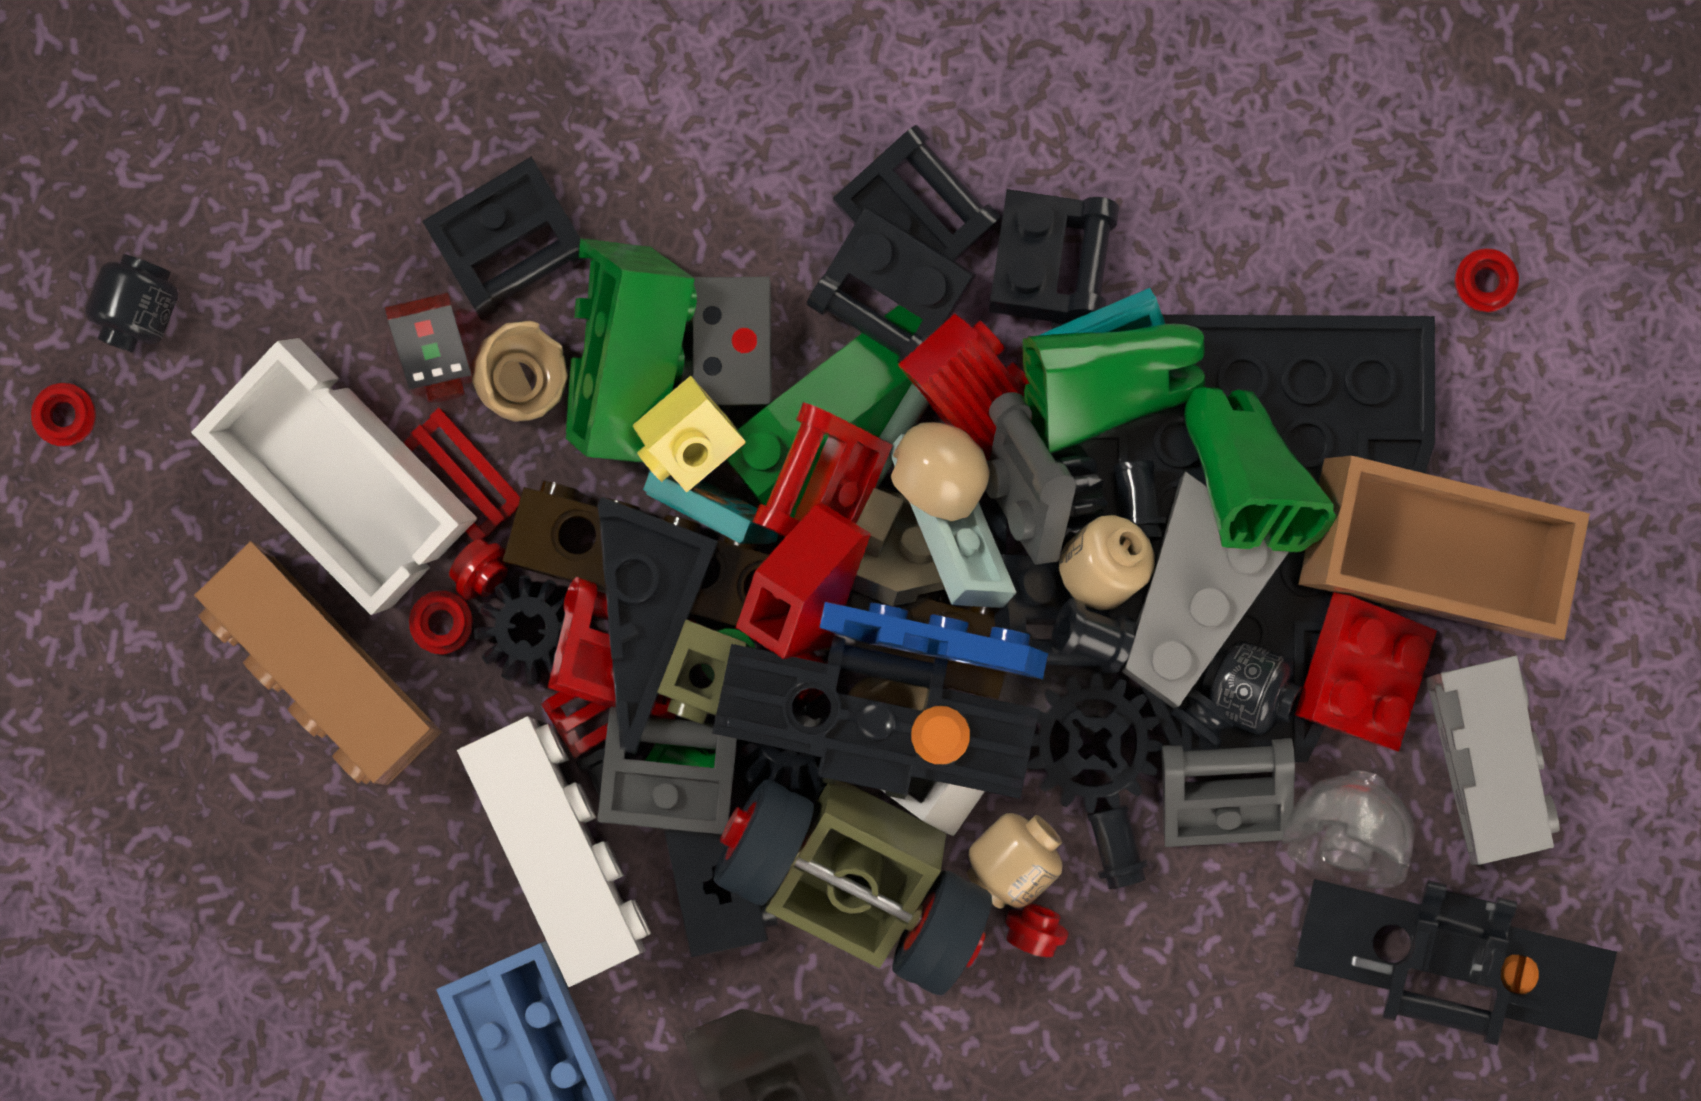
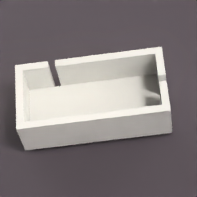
[191,338,478,615]
[457,716,651,987]

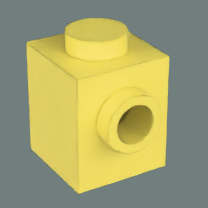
[632,376,746,492]

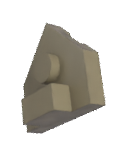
[851,485,947,606]

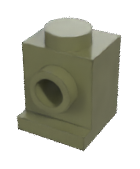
[657,620,749,725]

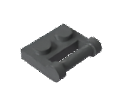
[985,392,1076,565]
[597,706,738,835]
[1162,738,1295,847]

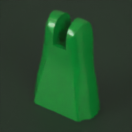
[1023,324,1205,454]
[1184,387,1337,552]

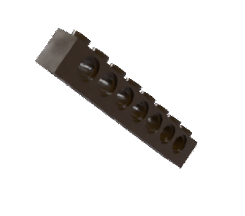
[503,480,1006,700]

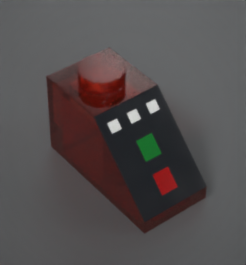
[385,293,473,403]

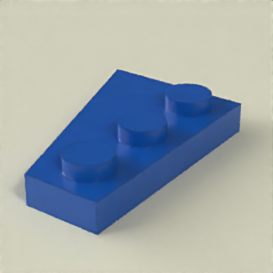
[819,602,1048,679]

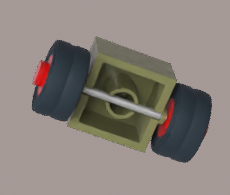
[714,780,992,996]

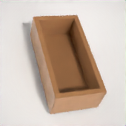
[1299,456,1590,640]
[194,541,442,785]

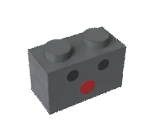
[681,277,772,410]

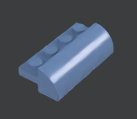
[436,941,616,1101]

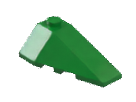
[725,305,923,518]

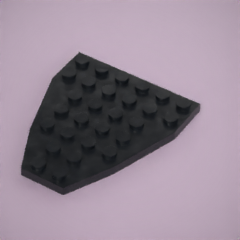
[1051,314,1435,763]

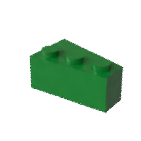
[565,238,697,462]

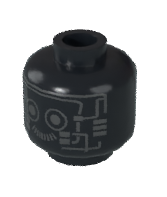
[85,254,178,353]
[1201,641,1303,735]

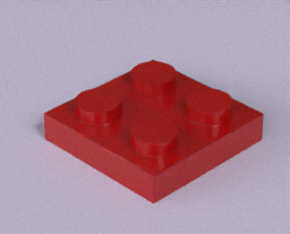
[1295,592,1437,752]

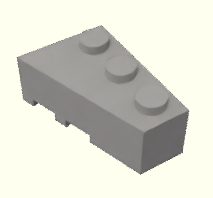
[1121,472,1288,709]
[1426,655,1560,865]

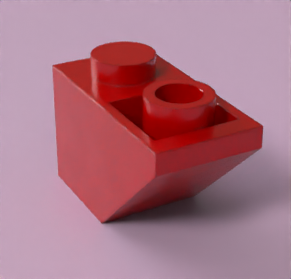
[736,503,871,659]

